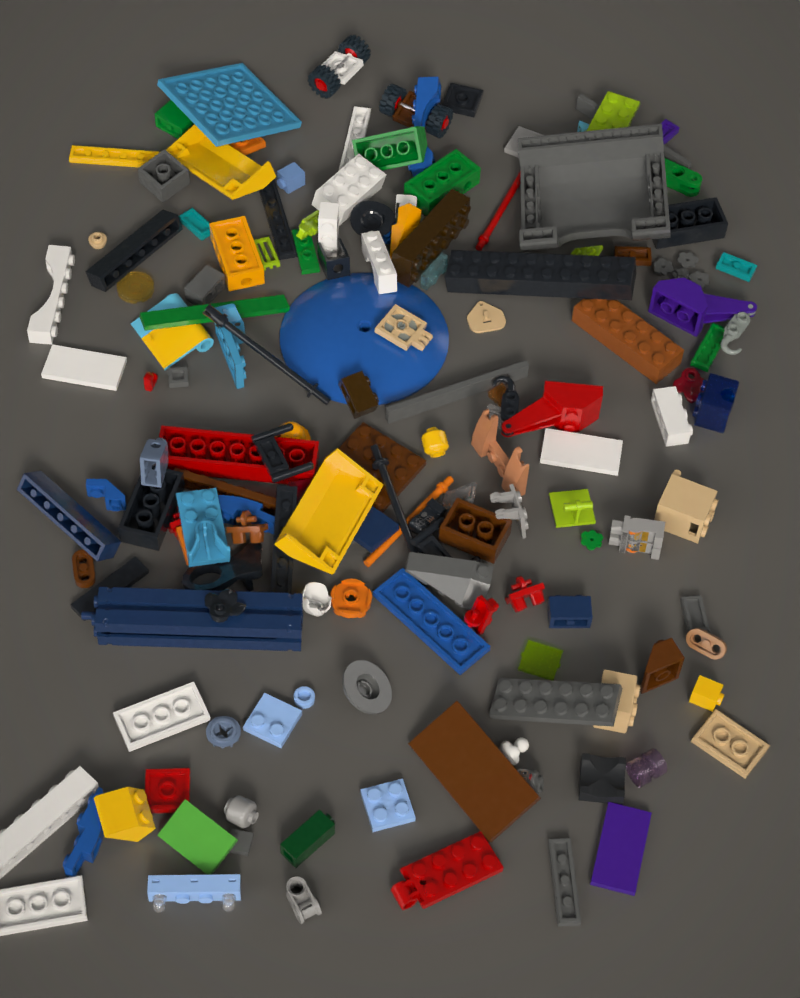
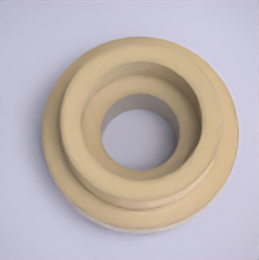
[88,232,107,249]

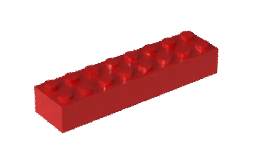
[155,425,319,485]

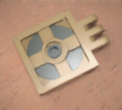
[374,304,433,351]

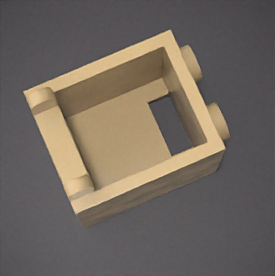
[654,470,719,544]

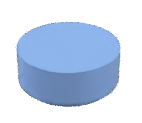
[294,686,315,709]

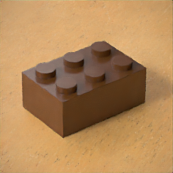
[439,498,512,564]

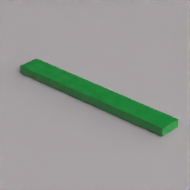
[139,294,290,331]

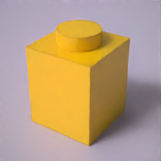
[689,675,725,712]

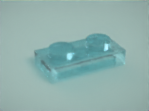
[421,253,448,291]

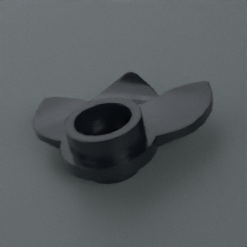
[204,589,246,623]

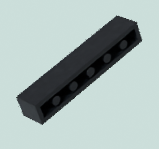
[85,209,183,292]

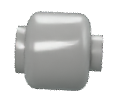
[224,795,259,828]

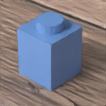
[277,162,305,194]

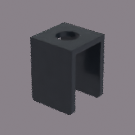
[317,238,350,280]

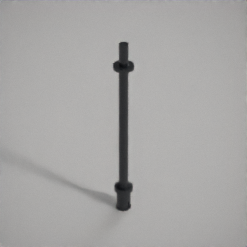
[202,304,331,406]
[370,444,429,586]

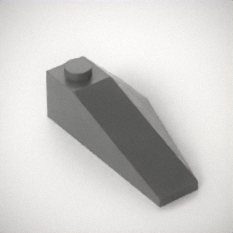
[405,552,494,610]

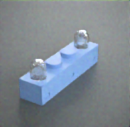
[147,874,241,913]

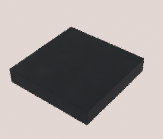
[442,83,484,118]

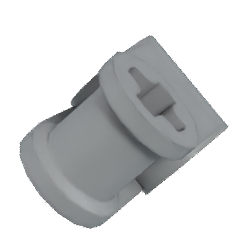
[286,876,322,924]

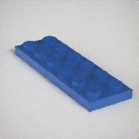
[373,568,491,675]

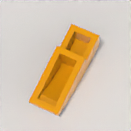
[390,203,422,259]

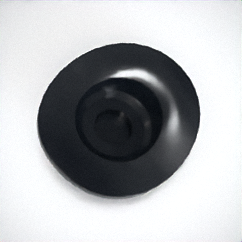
[350,201,395,236]

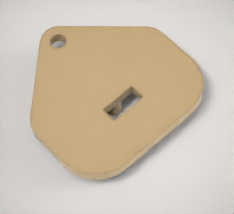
[467,301,506,333]

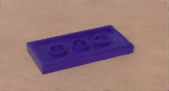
[590,802,652,896]

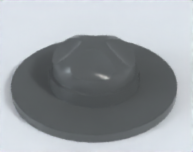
[342,660,392,715]

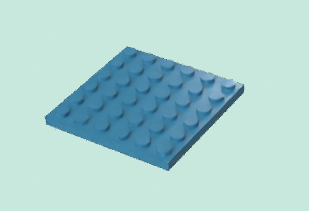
[157,63,302,147]

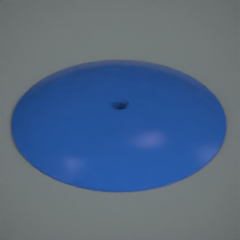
[280,273,449,405]

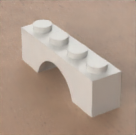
[361,231,397,294]

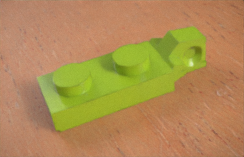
[296,210,319,240]

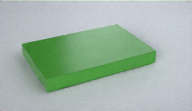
[157,799,238,875]

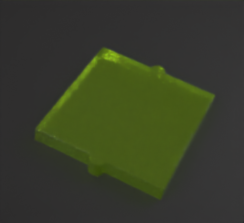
[518,640,563,681]

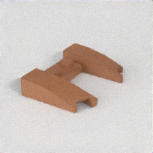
[471,409,529,496]

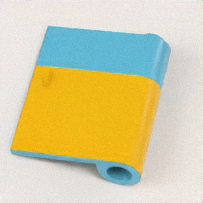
[130,293,214,370]

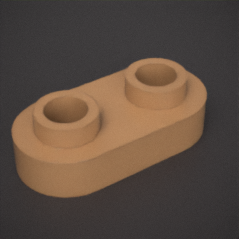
[686,628,727,660]

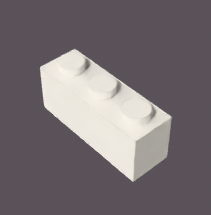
[318,202,339,257]
[651,386,693,447]

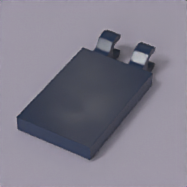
[353,506,399,553]

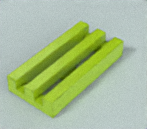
[254,236,280,271]

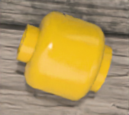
[421,427,449,458]

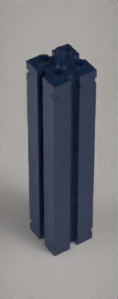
[81,587,303,651]

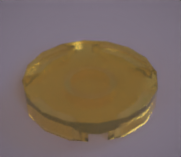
[117,271,154,304]

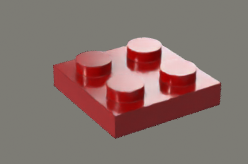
[145,768,191,813]

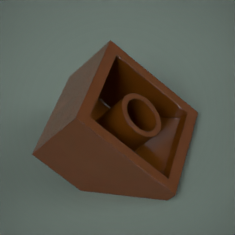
[640,637,685,694]

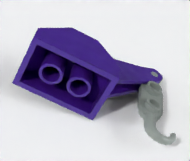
[648,278,757,355]

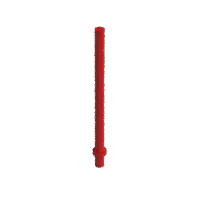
[475,171,521,251]

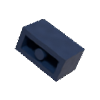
[547,595,593,628]

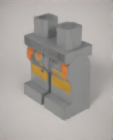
[609,515,665,560]

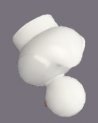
[499,737,529,766]

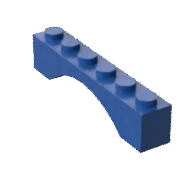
[408,77,442,177]

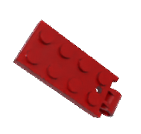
[390,831,504,910]

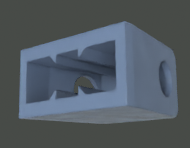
[140,438,168,488]

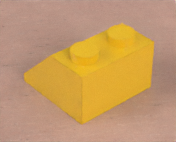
[94,787,156,842]

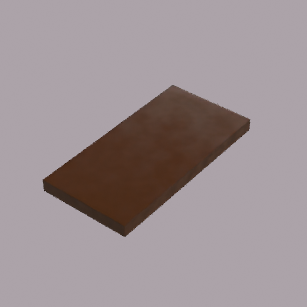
[408,701,541,843]

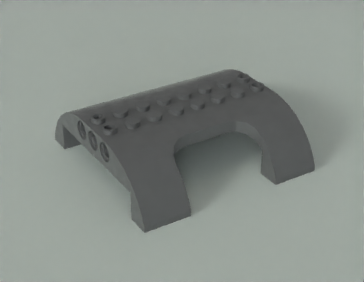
[518,124,671,251]

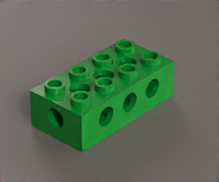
[404,149,481,216]

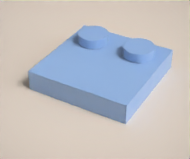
[243,693,302,748]

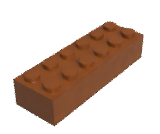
[572,299,684,385]

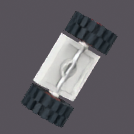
[308,35,371,99]

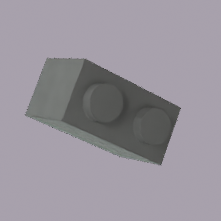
[184,265,226,306]

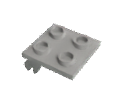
[490,484,529,539]

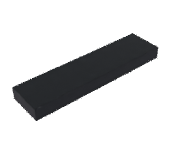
[70,557,149,621]

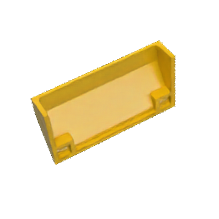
[166,124,276,200]
[274,448,383,575]

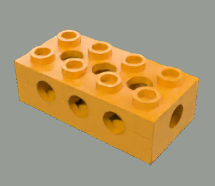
[209,216,265,291]

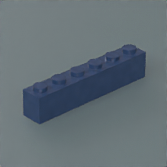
[17,471,121,562]

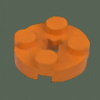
[330,578,372,618]

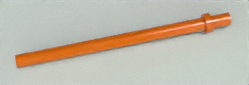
[364,476,454,567]

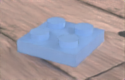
[360,778,416,832]

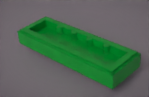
[292,229,320,275]
[690,323,725,372]

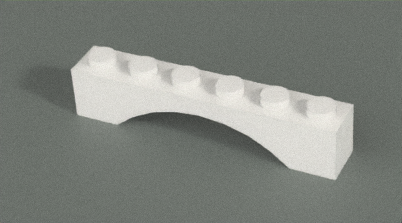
[27,245,75,345]

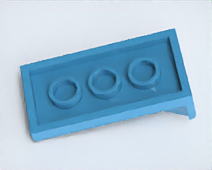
[214,303,247,389]
[176,488,230,567]

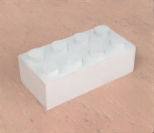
[311,154,387,226]

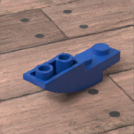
[218,495,275,535]
[63,787,104,877]

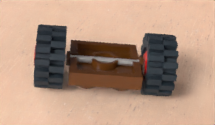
[379,83,453,138]

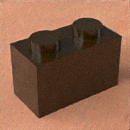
[338,371,379,419]

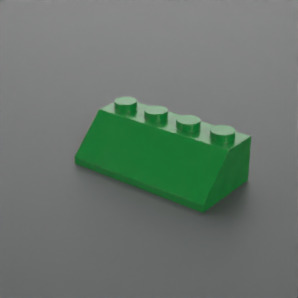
[352,126,427,171]

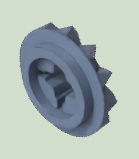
[206,716,241,749]

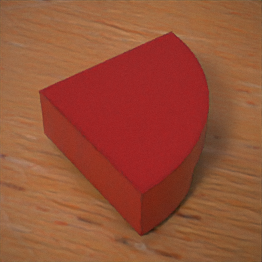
[143,371,158,392]

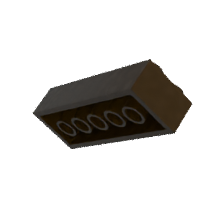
[392,189,471,288]

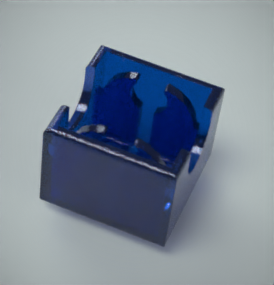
[692,373,739,433]

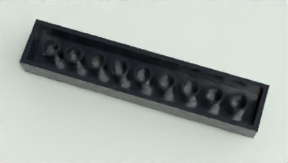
[445,250,637,301]

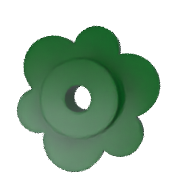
[581,530,603,550]

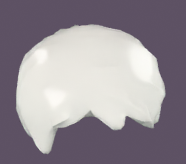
[302,582,332,617]

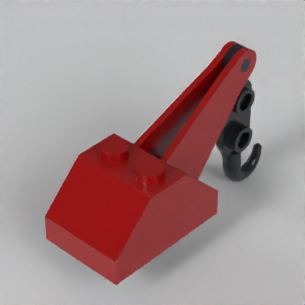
[492,376,603,437]

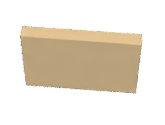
[691,709,770,779]

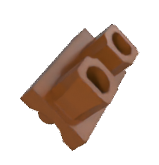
[226,510,268,544]

